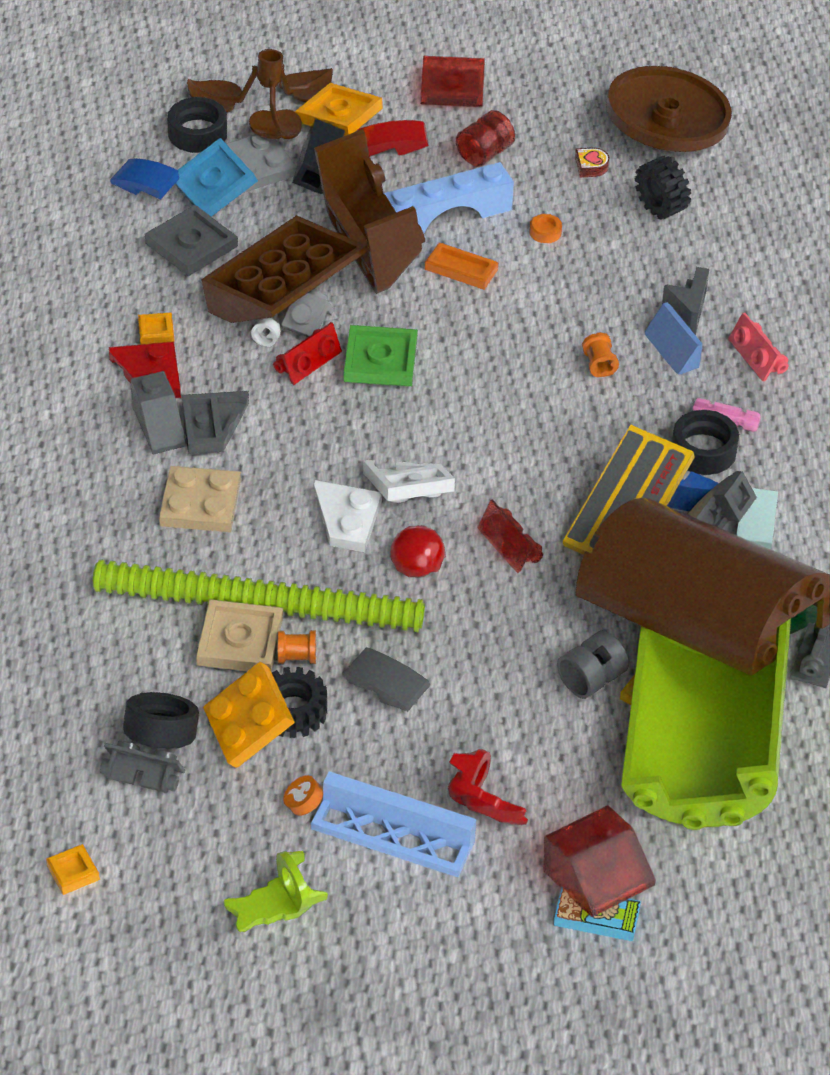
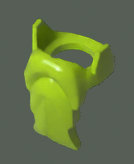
[224,851,328,932]

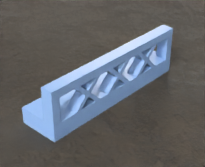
[311,771,476,877]

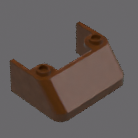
[314,129,425,294]

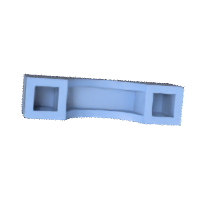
[384,162,514,233]

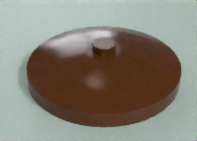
[606,66,732,152]

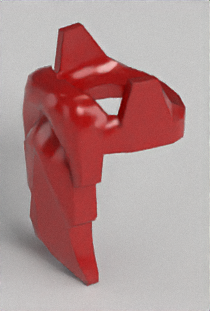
[448,749,528,825]

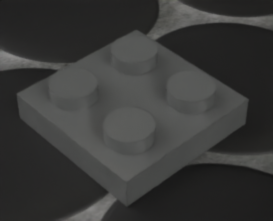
[145,205,238,276]

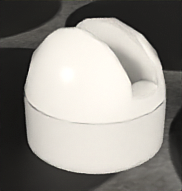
[251,318,281,347]

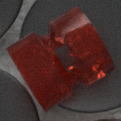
[456,110,516,167]

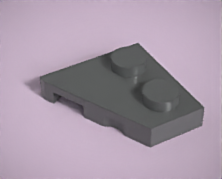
[182,391,249,454]

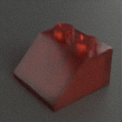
[543,805,656,917]

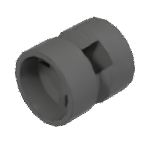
[557,630,629,699]

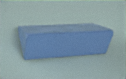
[645,302,702,374]

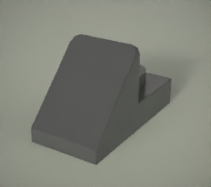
[662,267,709,335]

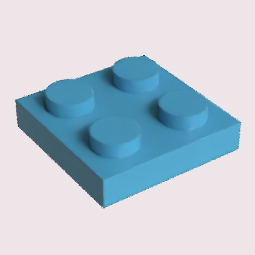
[175,138,258,217]

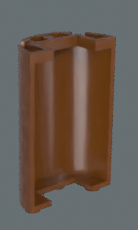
[575,498,830,676]

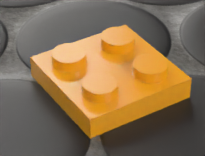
[295,83,383,136]
[203,661,295,768]

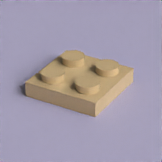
[159,466,241,532]
[196,600,283,673]

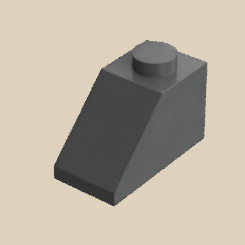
[131,371,186,455]

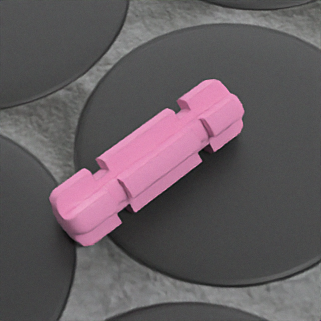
[692,398,761,432]

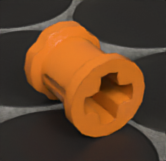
[582,332,619,377]
[278,630,316,664]

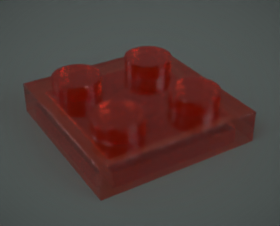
[420,56,485,107]

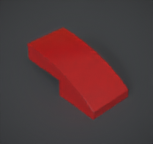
[358,120,429,157]

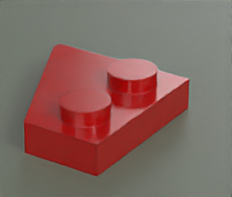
[108,342,181,398]

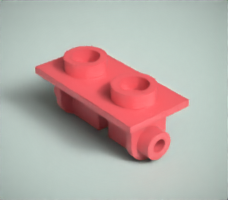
[728,313,789,381]

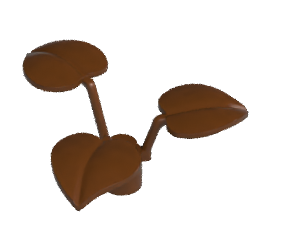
[187,49,333,139]

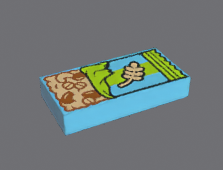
[554,885,641,941]

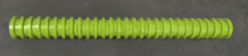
[93,559,425,632]

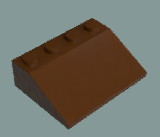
[201,215,368,323]

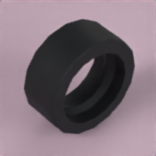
[167,97,227,153]
[672,409,740,475]
[123,692,199,749]

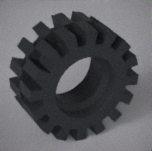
[635,155,691,220]
[272,667,327,738]

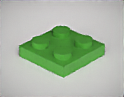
[344,325,418,387]

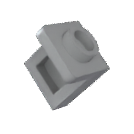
[281,289,334,337]

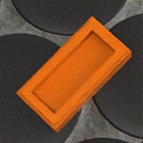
[425,242,499,290]

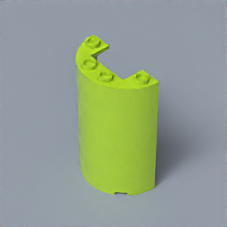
[621,619,791,830]

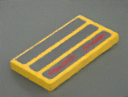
[563,424,695,555]

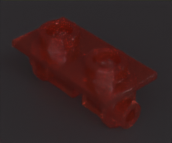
[477,500,544,573]

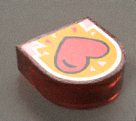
[575,147,610,178]

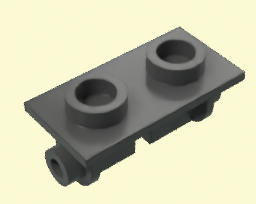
[790,619,830,688]
[100,741,185,793]

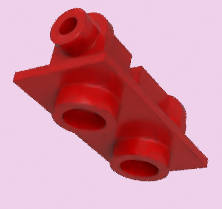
[273,322,342,385]

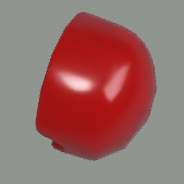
[390,525,446,577]

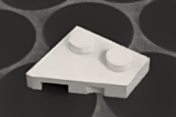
[363,460,455,503]
[314,480,382,552]

